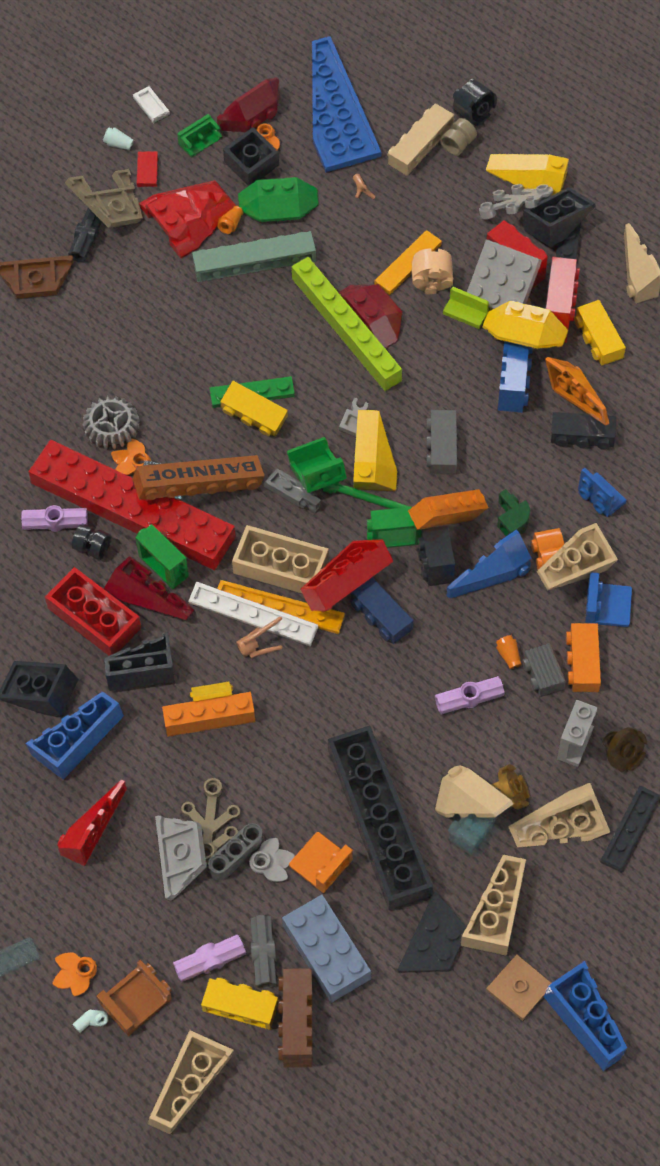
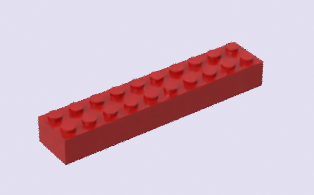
[28,439,236,571]

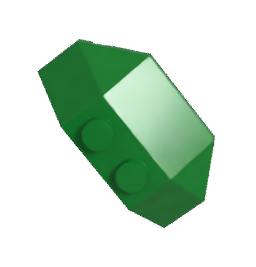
[238,177,318,222]

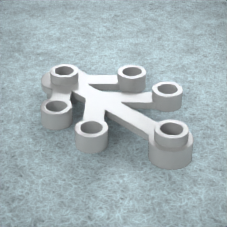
[479,184,553,219]

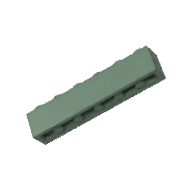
[192,231,316,282]

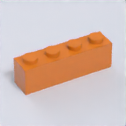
[408,489,489,530]
[162,692,255,737]

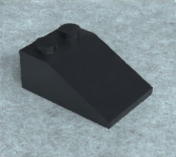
[523,187,596,247]
[0,661,79,716]

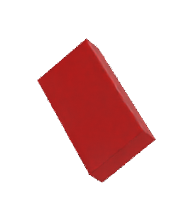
[137,151,158,187]

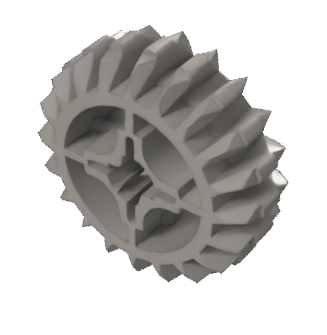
[83,396,140,450]

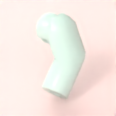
[72,1010,108,1033]

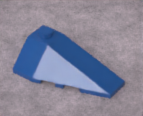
[447,530,532,599]

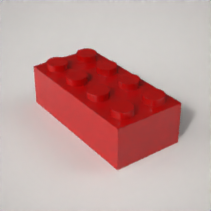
[45,567,141,656]

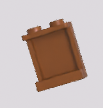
[96,960,172,1036]

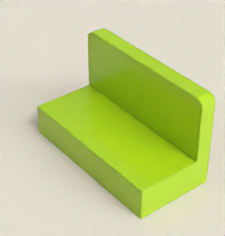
[443,287,489,329]

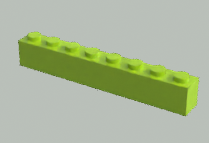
[291,257,402,391]

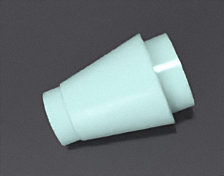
[103,127,134,151]

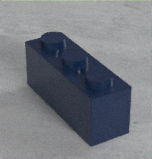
[350,577,414,644]

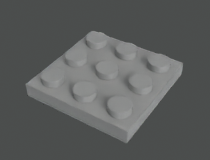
[467,239,542,309]

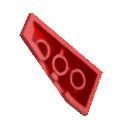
[57,780,127,866]

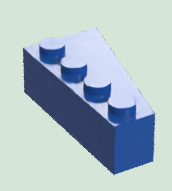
[498,341,533,413]

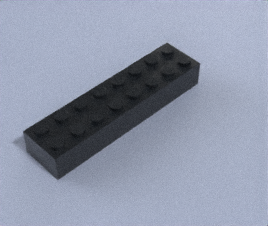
[328,725,433,911]

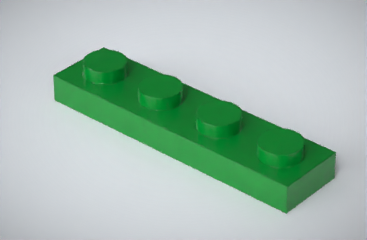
[210,376,295,408]

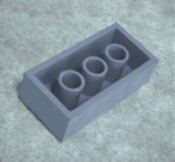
[282,895,371,1003]

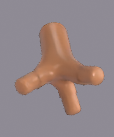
[353,174,376,199]

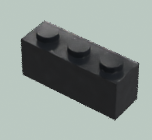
[551,412,616,449]

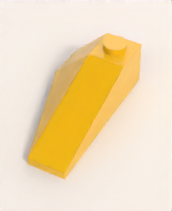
[354,410,397,491]

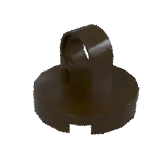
[603,727,647,772]

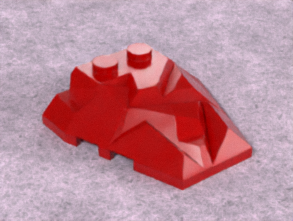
[139,180,236,259]

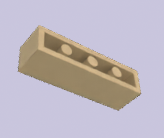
[388,103,454,176]

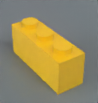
[574,300,626,366]
[220,381,288,436]
[201,978,278,1030]

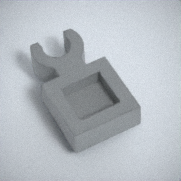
[338,398,368,437]

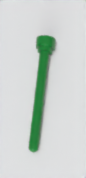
[323,481,410,509]

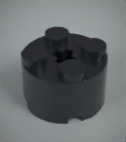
[453,78,497,126]

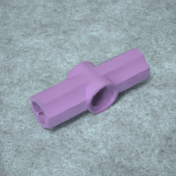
[21,505,88,532]
[435,676,504,714]
[173,935,246,982]

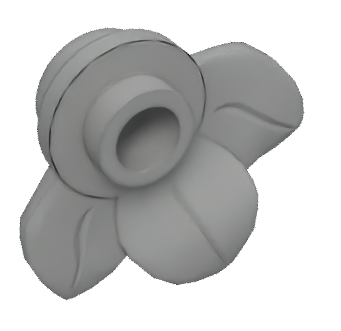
[249,838,295,882]

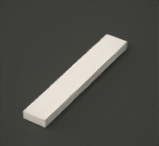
[188,582,318,647]

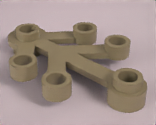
[181,778,240,864]

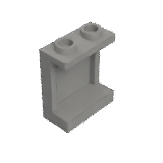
[557,700,597,767]

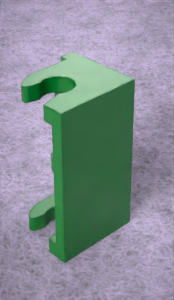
[177,114,222,158]

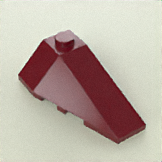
[104,556,194,620]

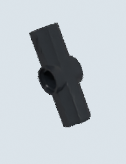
[68,208,102,262]

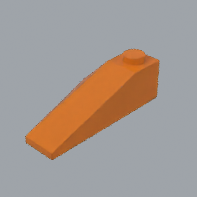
[545,357,609,425]

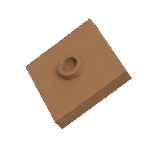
[486,955,551,1021]

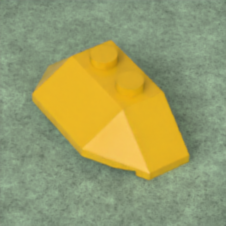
[483,301,568,349]

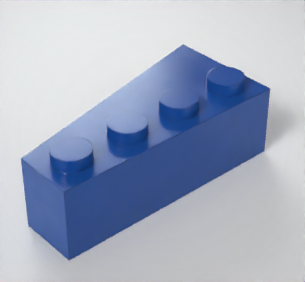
[26,692,124,780]
[544,961,627,1071]

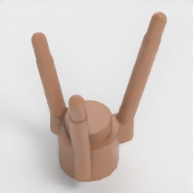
[236,617,283,659]

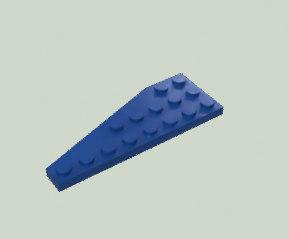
[312,36,381,172]

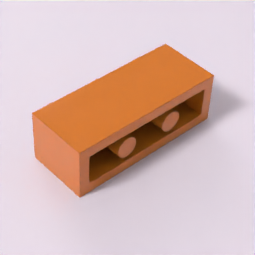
[566,623,601,692]

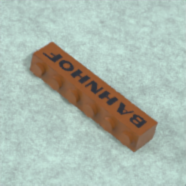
[133,455,264,500]

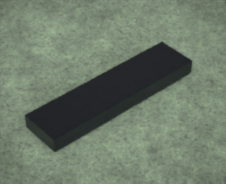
[600,785,660,872]

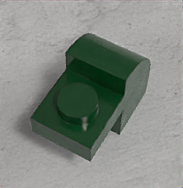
[497,489,530,536]

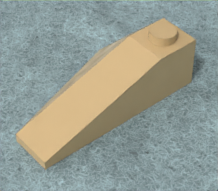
[624,223,660,303]
[435,765,513,817]
[509,783,610,847]

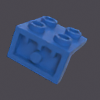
[578,468,626,518]
[585,572,632,627]

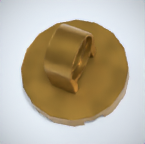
[492,764,530,810]

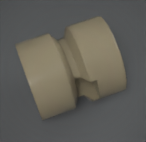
[440,118,477,156]

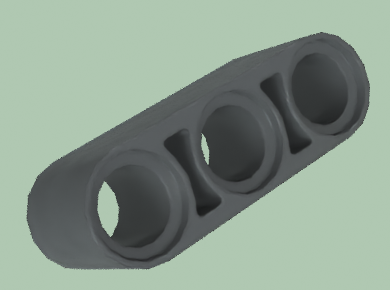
[208,823,263,881]

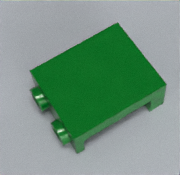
[287,437,347,493]

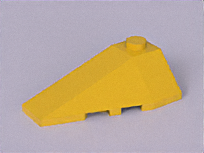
[486,154,569,195]

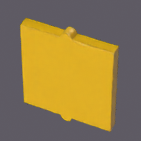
[190,682,233,701]

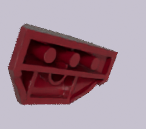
[217,77,280,132]
[338,284,402,349]

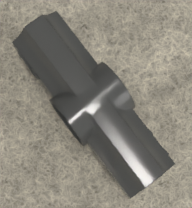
[251,915,276,989]

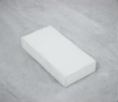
[133,86,170,123]

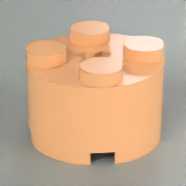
[412,248,453,294]

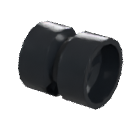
[72,523,111,560]

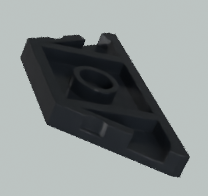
[397,892,467,973]

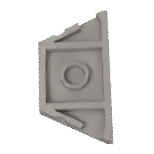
[155,816,207,901]

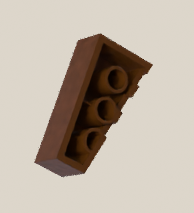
[278,968,312,1068]

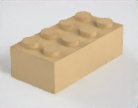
[232,525,329,593]

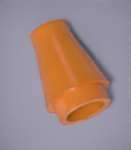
[218,206,243,234]
[496,635,522,670]

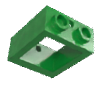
[367,507,422,548]
[135,524,189,590]

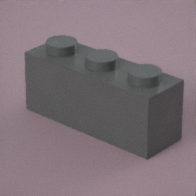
[426,410,457,474]

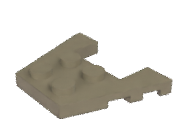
[65,169,143,228]

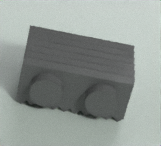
[522,643,566,696]

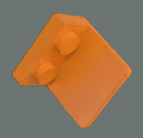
[289,832,353,894]

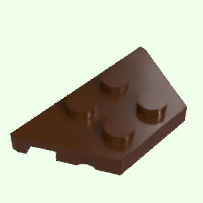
[0,255,74,299]

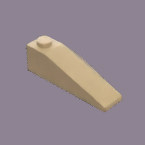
[537,523,618,590]

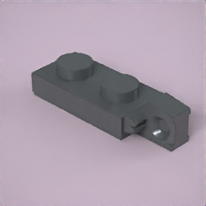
[264,469,321,513]

